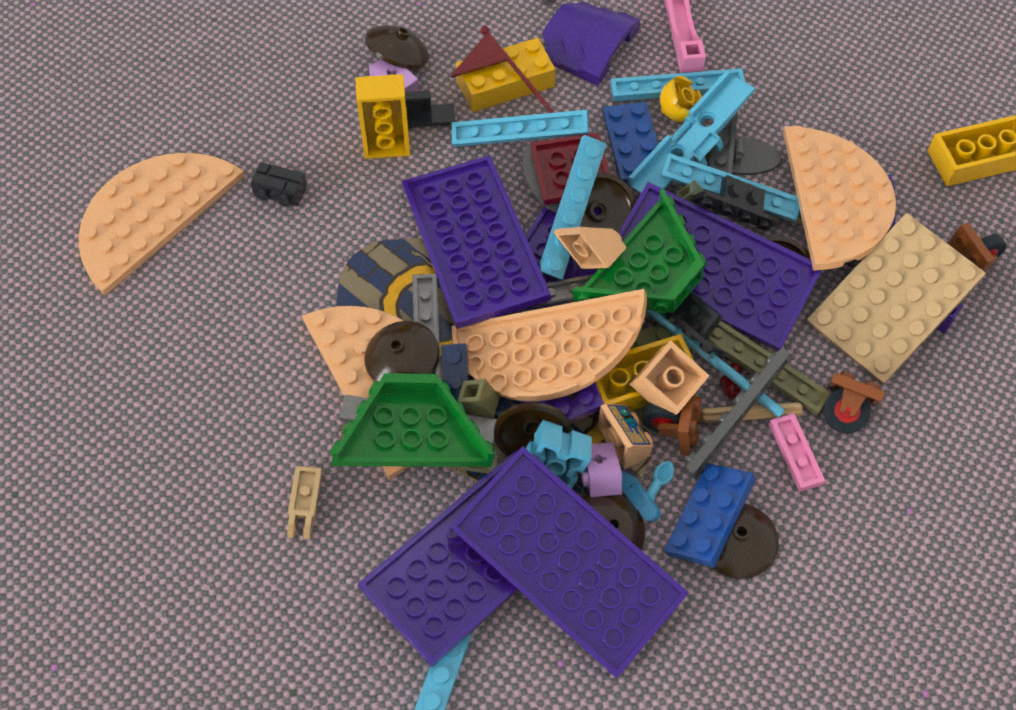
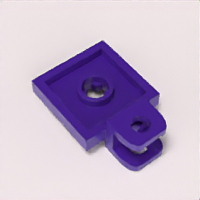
[522,382,605,423]

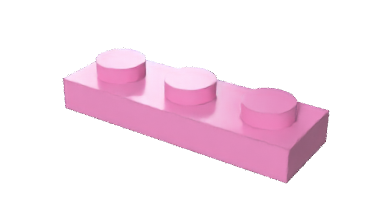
[769,413,825,492]

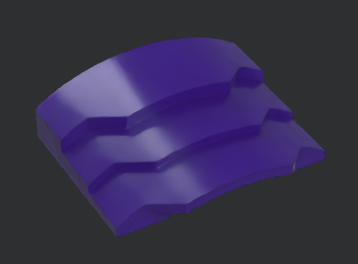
[542,1,640,86]

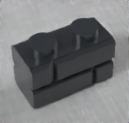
[251,162,307,206]

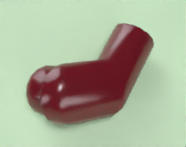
[720,363,742,399]

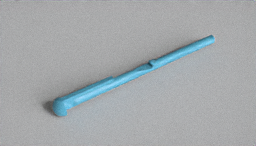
[646,310,785,418]

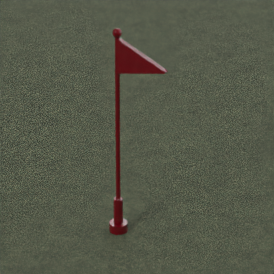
[451,26,615,176]

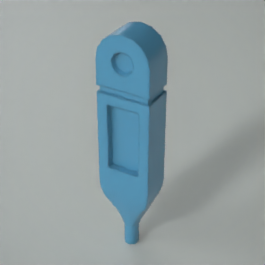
[621,470,661,522]

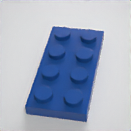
[602,102,658,184]
[664,463,756,568]

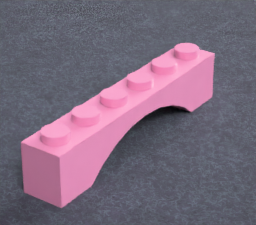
[664,0,706,73]

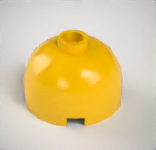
[660,75,702,123]

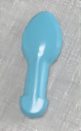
[646,461,674,502]

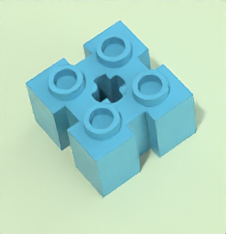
[526,420,592,489]

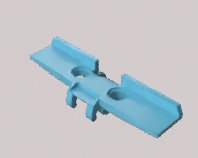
[628,70,755,194]

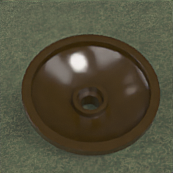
[365,25,429,69]
[580,173,636,233]
[364,321,439,382]
[494,402,573,456]
[582,494,645,550]
[711,503,779,579]

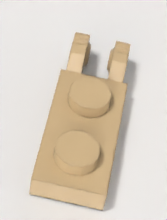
[287,466,323,539]

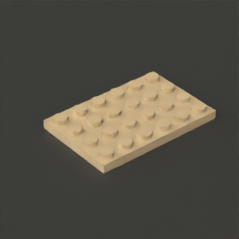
[807,213,986,385]

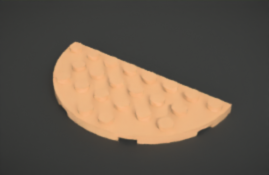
[783,126,896,271]
[79,153,245,296]
[452,289,647,401]
[302,306,443,480]

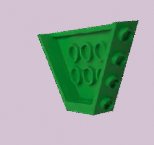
[572,188,706,313]
[330,373,495,467]

